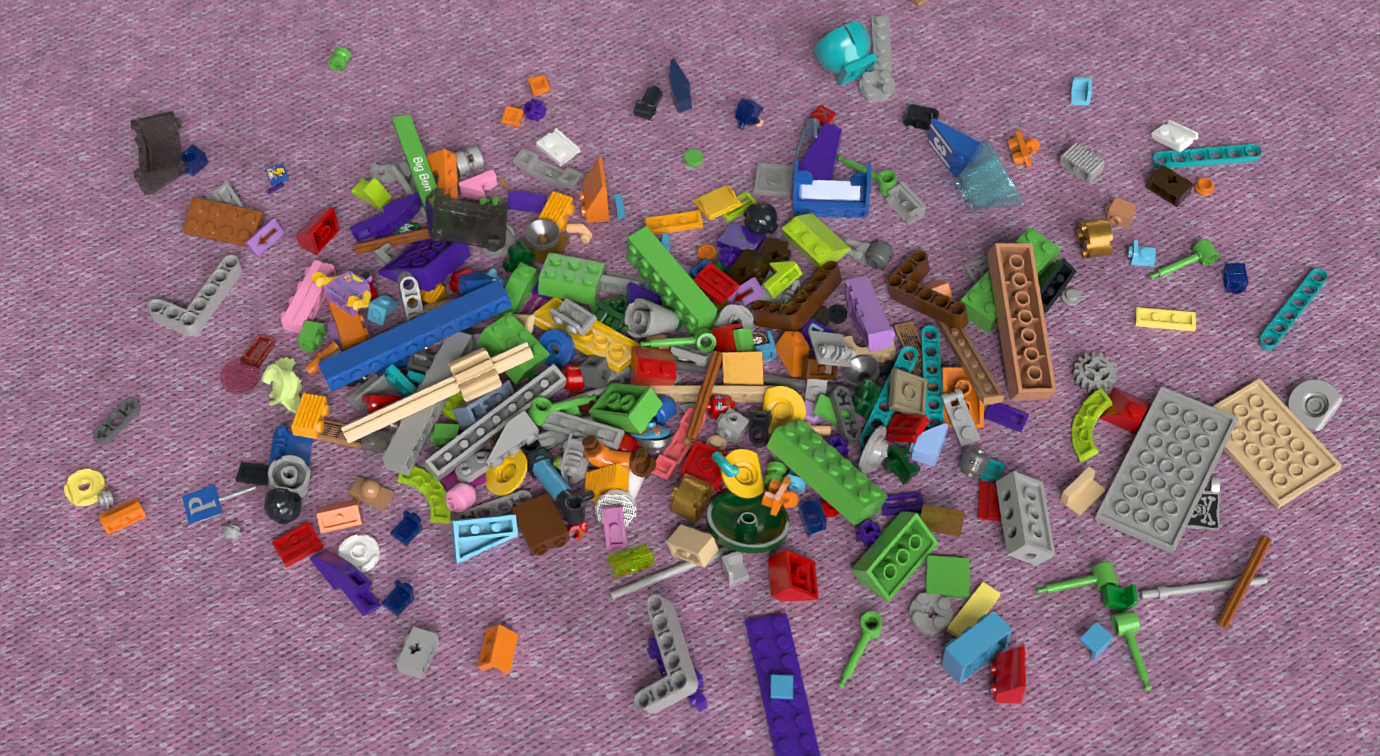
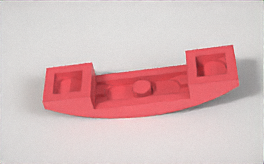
[651,407,707,480]

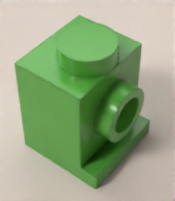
[298,320,327,353]
[430,423,461,448]

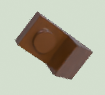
[801,356,838,380]

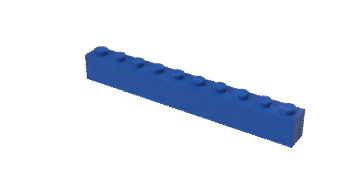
[318,279,512,392]

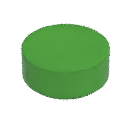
[684,149,703,167]

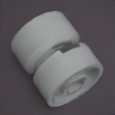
[454,145,484,176]

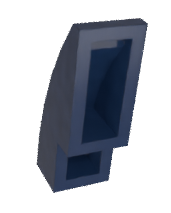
[669,59,692,113]

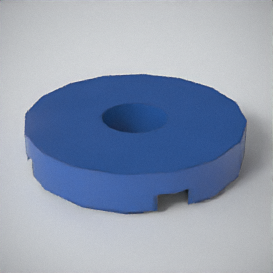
[538,329,575,368]

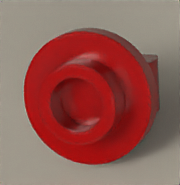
[820,500,840,519]
[567,521,589,540]

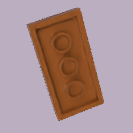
[182,197,264,247]

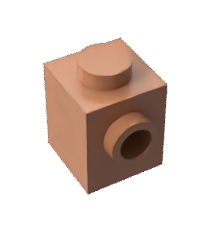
[1105,197,1137,229]

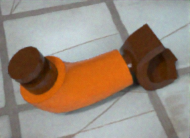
[582,435,657,478]

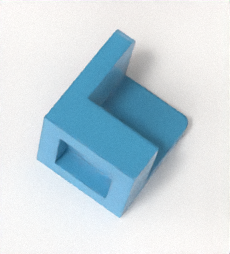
[755,330,776,361]
[1080,622,1113,661]

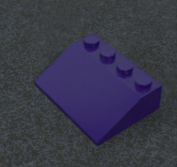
[378,235,471,292]

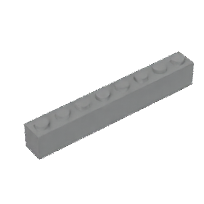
[382,332,476,476]
[425,364,567,482]

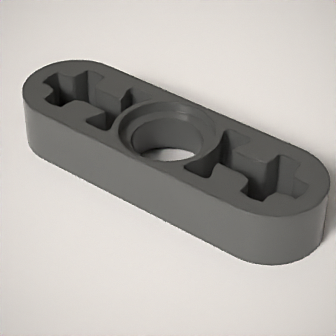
[830,386,861,444]
[92,398,141,446]

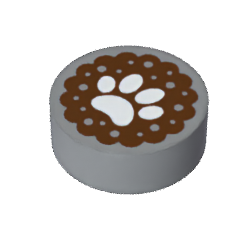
[752,332,767,347]

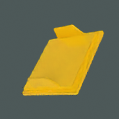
[693,185,743,220]

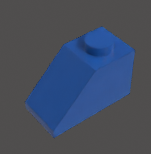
[457,271,496,296]

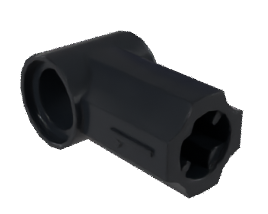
[634,86,663,121]

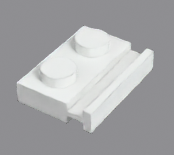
[1151,120,1198,152]
[536,128,580,166]

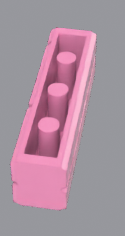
[280,260,337,334]

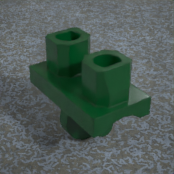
[502,239,535,273]
[595,299,628,332]
[853,378,883,419]
[884,443,921,485]

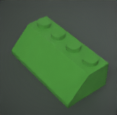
[851,512,939,602]

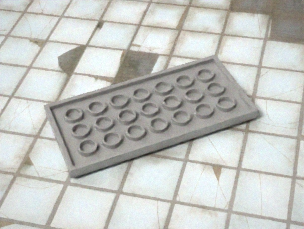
[1095,386,1238,554]

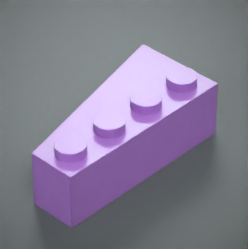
[845,276,895,352]

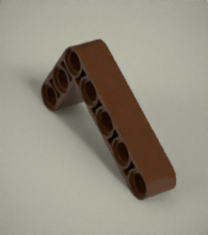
[886,251,969,329]
[750,261,842,331]

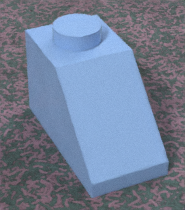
[909,423,949,467]

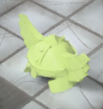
[261,357,302,414]

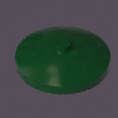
[706,491,790,554]

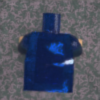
[735,98,764,130]

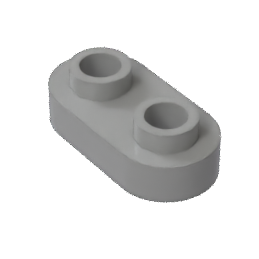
[455,451,490,483]

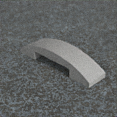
[513,148,584,189]

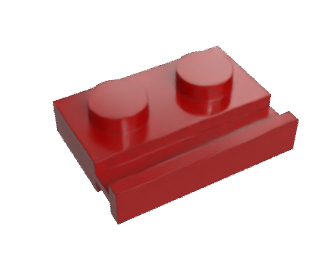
[692,263,739,306]
[885,414,929,443]
[978,481,1002,522]
[271,522,323,568]

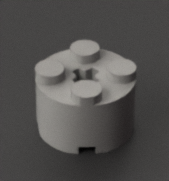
[268,455,310,499]

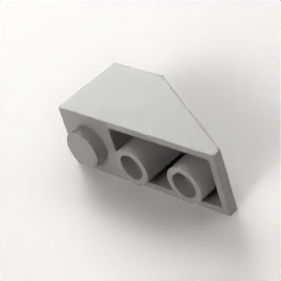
[486,410,539,469]

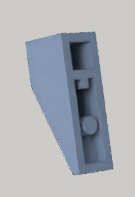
[452,380,515,427]

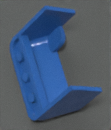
[793,160,871,218]

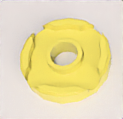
[64,468,106,506]

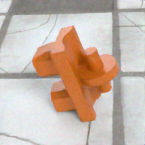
[1007,130,1040,166]
[762,476,799,516]

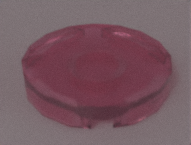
[220,359,261,395]

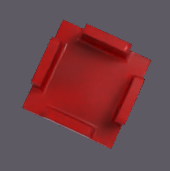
[679,441,729,491]

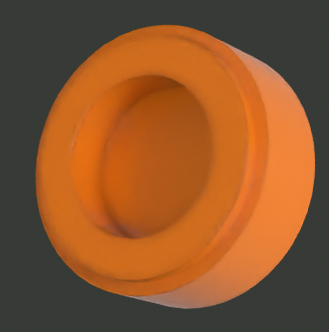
[698,244,717,262]

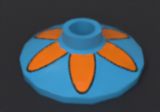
[630,420,670,439]

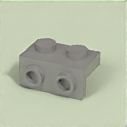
[549,298,597,337]

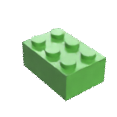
[538,252,605,305]
[476,312,550,385]
[589,383,663,434]

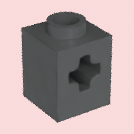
[580,356,611,388]

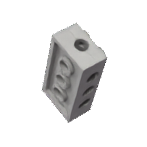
[996,471,1055,565]

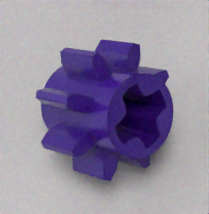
[524,98,546,122]
[719,244,742,268]
[826,435,849,456]
[855,520,881,547]

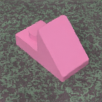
[459,170,497,201]

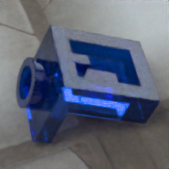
[390,510,423,546]
[381,579,415,617]

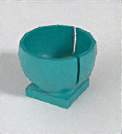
[813,21,878,87]

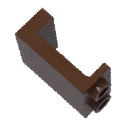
[511,493,570,557]

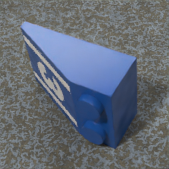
[928,118,981,179]

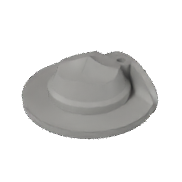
[1289,380,1342,431]
[859,425,888,473]

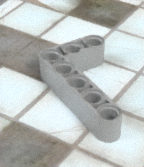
[147,255,243,336]
[397,271,462,322]
[634,594,698,714]

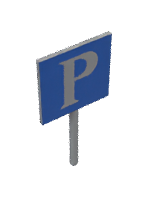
[182,485,257,525]

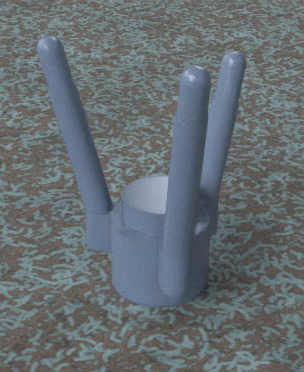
[795,118,821,157]

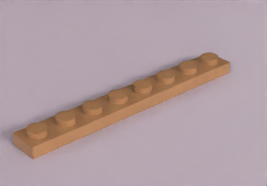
[934,319,1004,405]

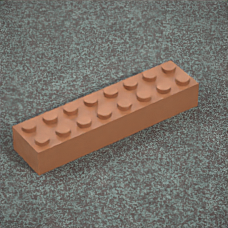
[987,243,1057,401]

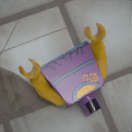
[312,271,373,317]

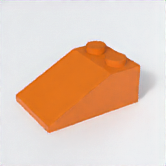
[579,157,609,223]
[941,368,984,428]

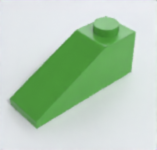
[493,262,539,319]

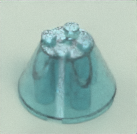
[954,138,1025,212]

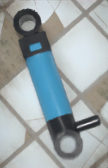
[520,440,595,525]

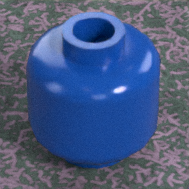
[651,395,676,425]

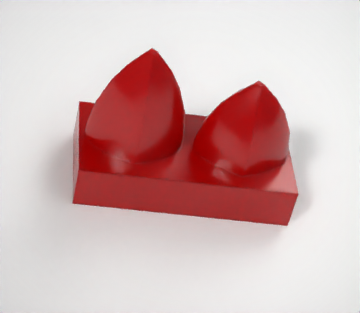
[362,395,405,414]

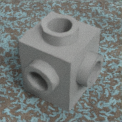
[716,408,750,444]

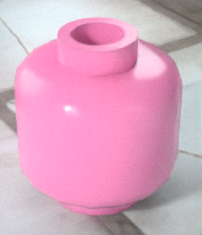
[445,483,476,513]

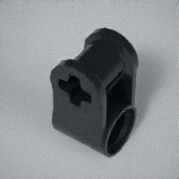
[903,104,939,131]
[749,408,772,448]

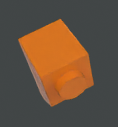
[775,331,809,377]

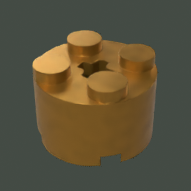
[1076,217,1113,259]
[669,473,713,523]

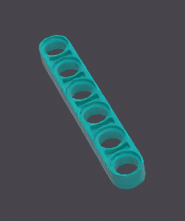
[1152,144,1262,169]
[1259,268,1328,351]
[921,325,944,430]
[860,346,918,450]

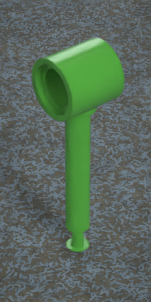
[838,155,897,196]
[1149,239,1220,280]
[640,328,716,352]
[527,394,597,425]
[1036,562,1119,595]
[1111,611,1152,691]
[838,612,883,688]

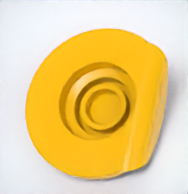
[762,386,806,435]
[721,449,765,498]
[485,450,527,496]

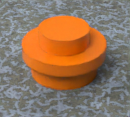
[1195,178,1214,196]

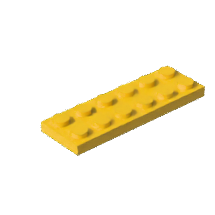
[531,298,644,373]

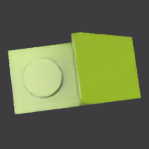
[351,178,392,210]
[763,261,803,299]

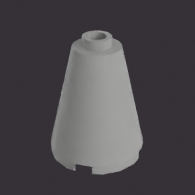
[624,298,679,338]

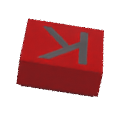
[810,105,836,126]

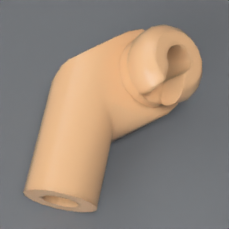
[566,223,592,243]
[806,422,831,436]

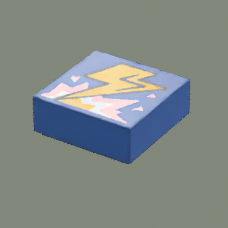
[266,163,289,186]

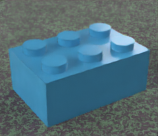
[942,611,1012,684]

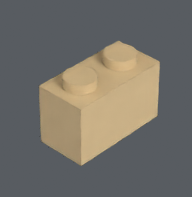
[666,525,719,568]

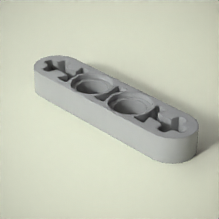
[455,490,532,520]

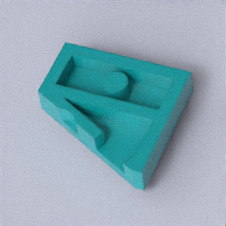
[383,364,417,397]

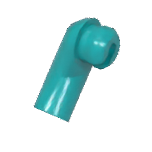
[712,451,739,478]

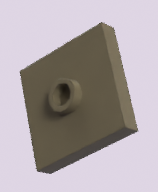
[889,368,927,415]

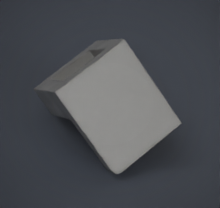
[721,552,749,585]

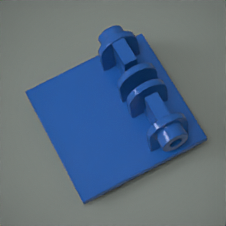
[268,425,313,467]

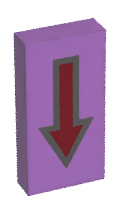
[244,218,285,257]
[726,277,765,306]

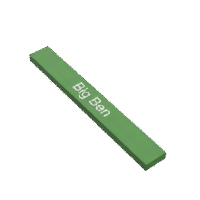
[392,115,454,239]

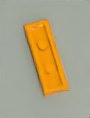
[644,210,703,235]

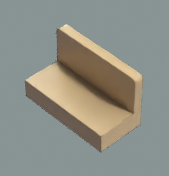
[1060,467,1105,516]

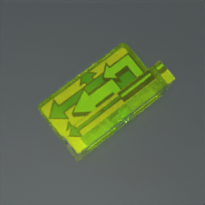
[607,544,655,579]

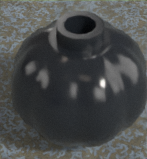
[744,202,778,235]
[264,485,302,524]

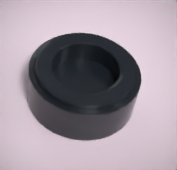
[828,305,848,324]

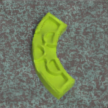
[1072,388,1113,463]
[397,466,452,524]

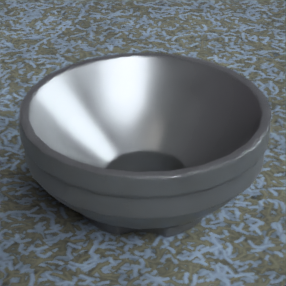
[525,219,560,250]
[843,355,880,388]
[636,433,673,454]

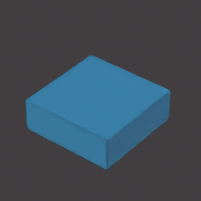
[614,194,625,220]
[771,675,793,699]

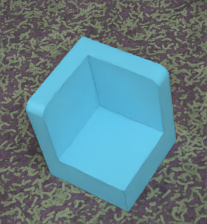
[1071,77,1092,106]

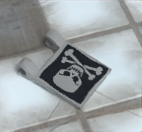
[1187,477,1220,531]

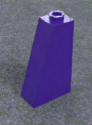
[798,122,842,181]

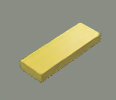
[1135,307,1196,331]
[947,582,1001,638]

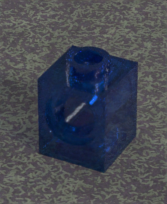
[176,144,209,177]
[1222,263,1249,294]
[798,500,827,535]

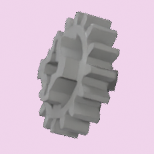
[1073,352,1118,392]

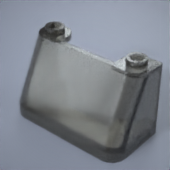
[130,111,186,196]
[425,188,508,252]

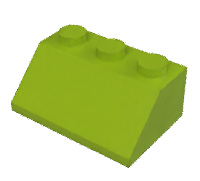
[782,213,851,269]

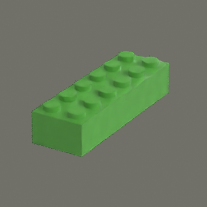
[626,226,717,335]
[960,227,1061,333]
[766,419,888,525]

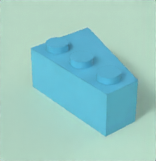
[450,514,518,563]

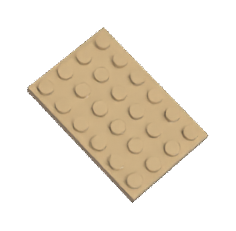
[1213,378,1342,509]

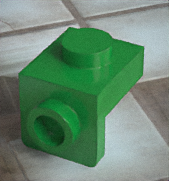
[1102,584,1138,611]

